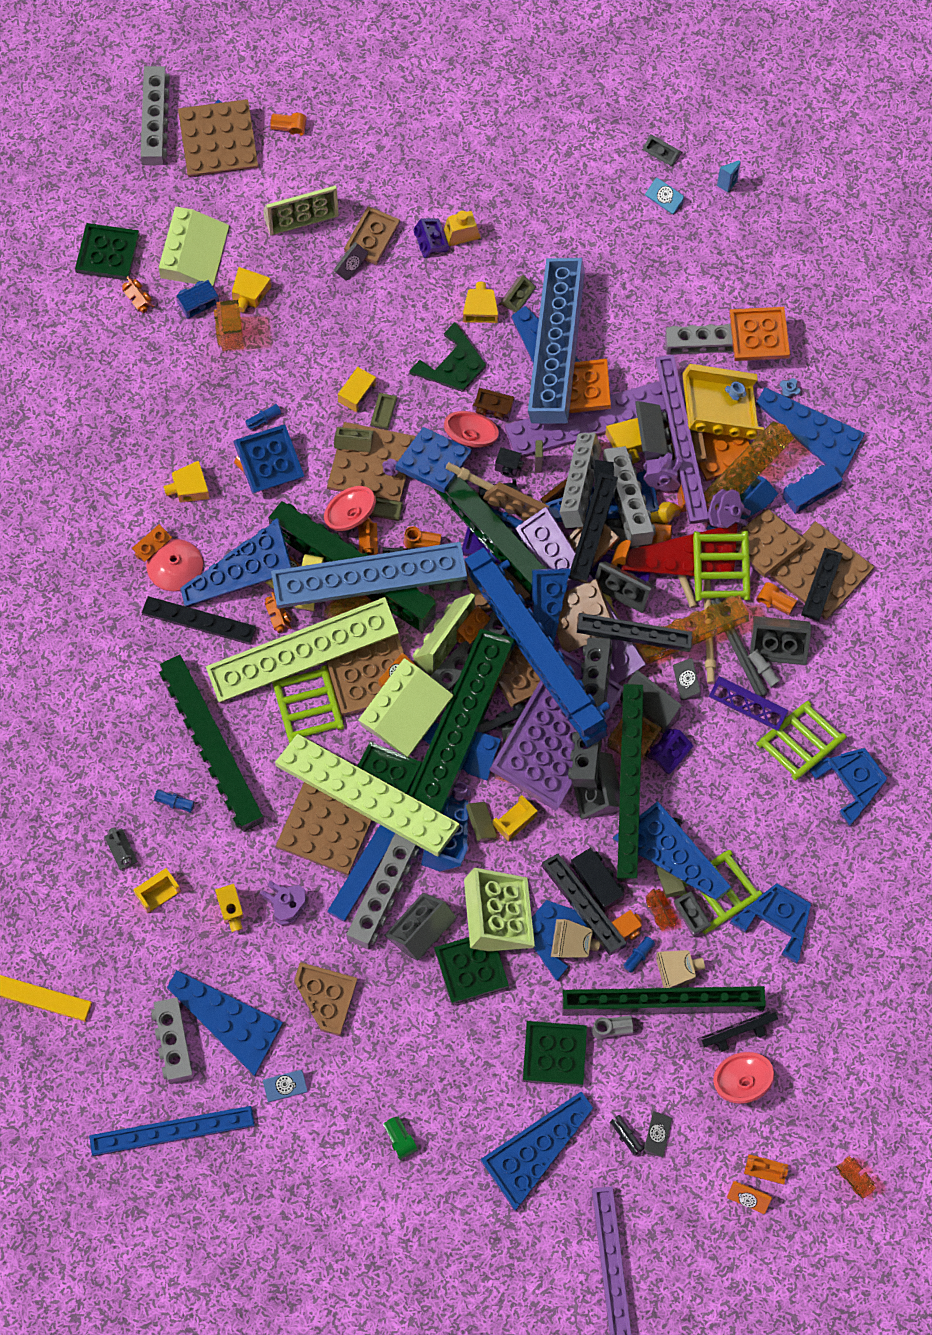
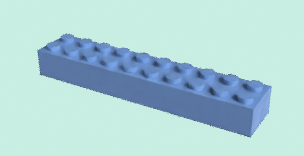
[528,258,585,423]

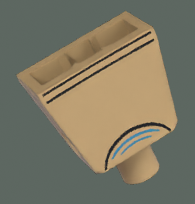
[551,919,600,958]
[656,950,705,988]

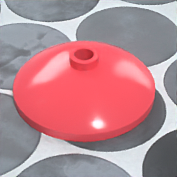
[444,411,499,448]
[324,486,376,531]
[146,539,203,591]
[713,1052,774,1104]

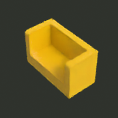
[338,367,376,412]
[493,795,538,842]
[133,868,181,913]

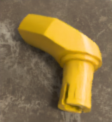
[650,502,681,524]

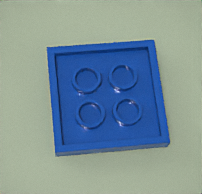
[233,424,304,494]
[395,427,472,493]

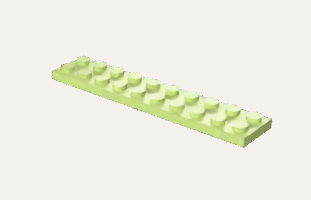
[205,597,399,703]
[275,734,460,857]

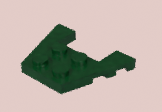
[409,322,486,392]

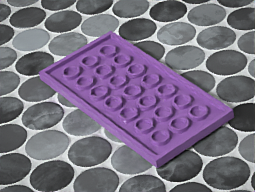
[489,648,623,811]

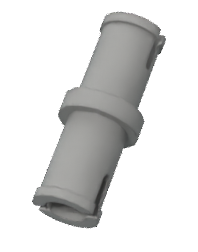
[748,649,780,687]

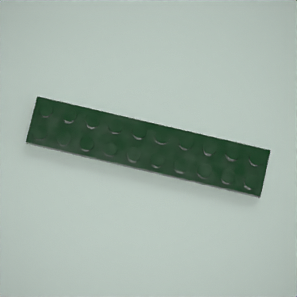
[409,629,516,814]

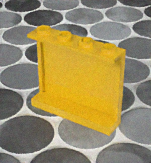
[682,364,764,440]

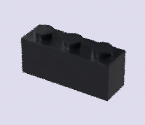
[571,847,625,912]

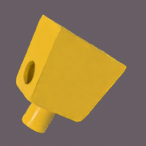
[443,211,481,246]
[232,267,271,313]
[463,281,498,323]
[605,418,643,464]
[163,461,210,503]
[215,884,244,933]

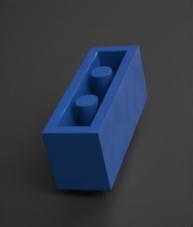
[782,463,843,514]

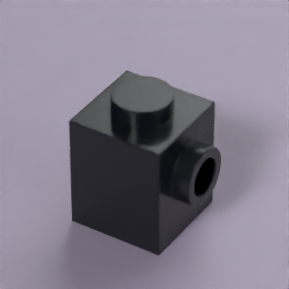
[495,447,524,477]

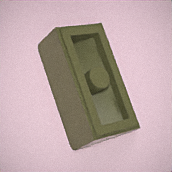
[499,275,536,313]
[334,427,373,452]

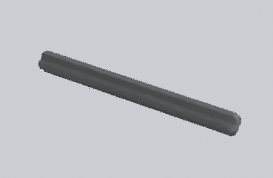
[711,598,767,697]

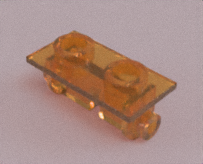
[645,889,677,932]
[836,1155,876,1199]

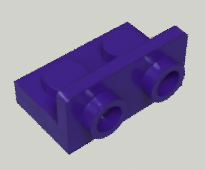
[413,218,450,258]
[647,729,694,774]

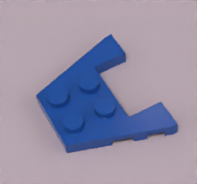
[809,748,887,827]
[730,883,811,964]
[532,900,594,981]

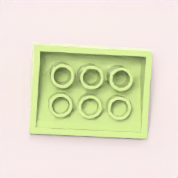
[263,186,339,236]
[159,206,229,286]
[413,593,475,675]
[358,658,453,757]
[464,868,535,951]

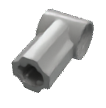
[592,1016,633,1040]

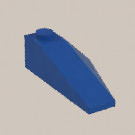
[706,470,779,530]
[422,722,501,781]
[421,795,468,872]

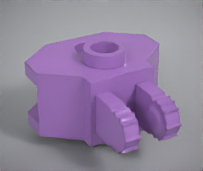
[643,453,683,491]
[708,489,751,528]
[260,881,306,926]

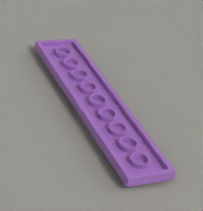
[505,377,686,457]
[516,507,648,684]

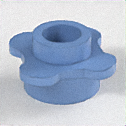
[780,378,800,397]
[725,382,746,401]

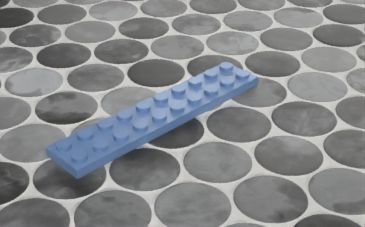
[271,542,467,609]

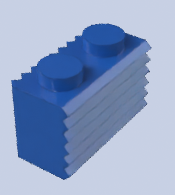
[176,280,219,319]

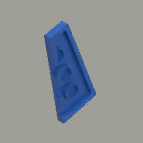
[532,568,571,642]

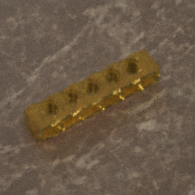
[704,421,794,511]
[635,595,749,664]

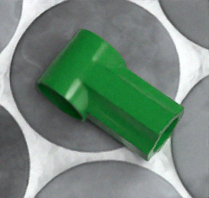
[383,1116,418,1160]

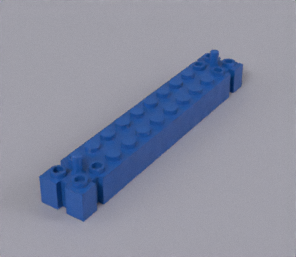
[464,547,610,748]

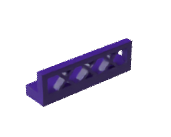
[709,676,789,731]

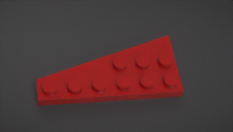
[621,523,738,580]

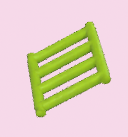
[693,531,751,601]
[273,665,344,743]
[756,701,847,781]
[679,850,763,934]

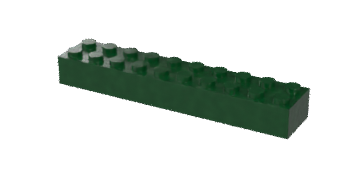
[268,501,436,633]

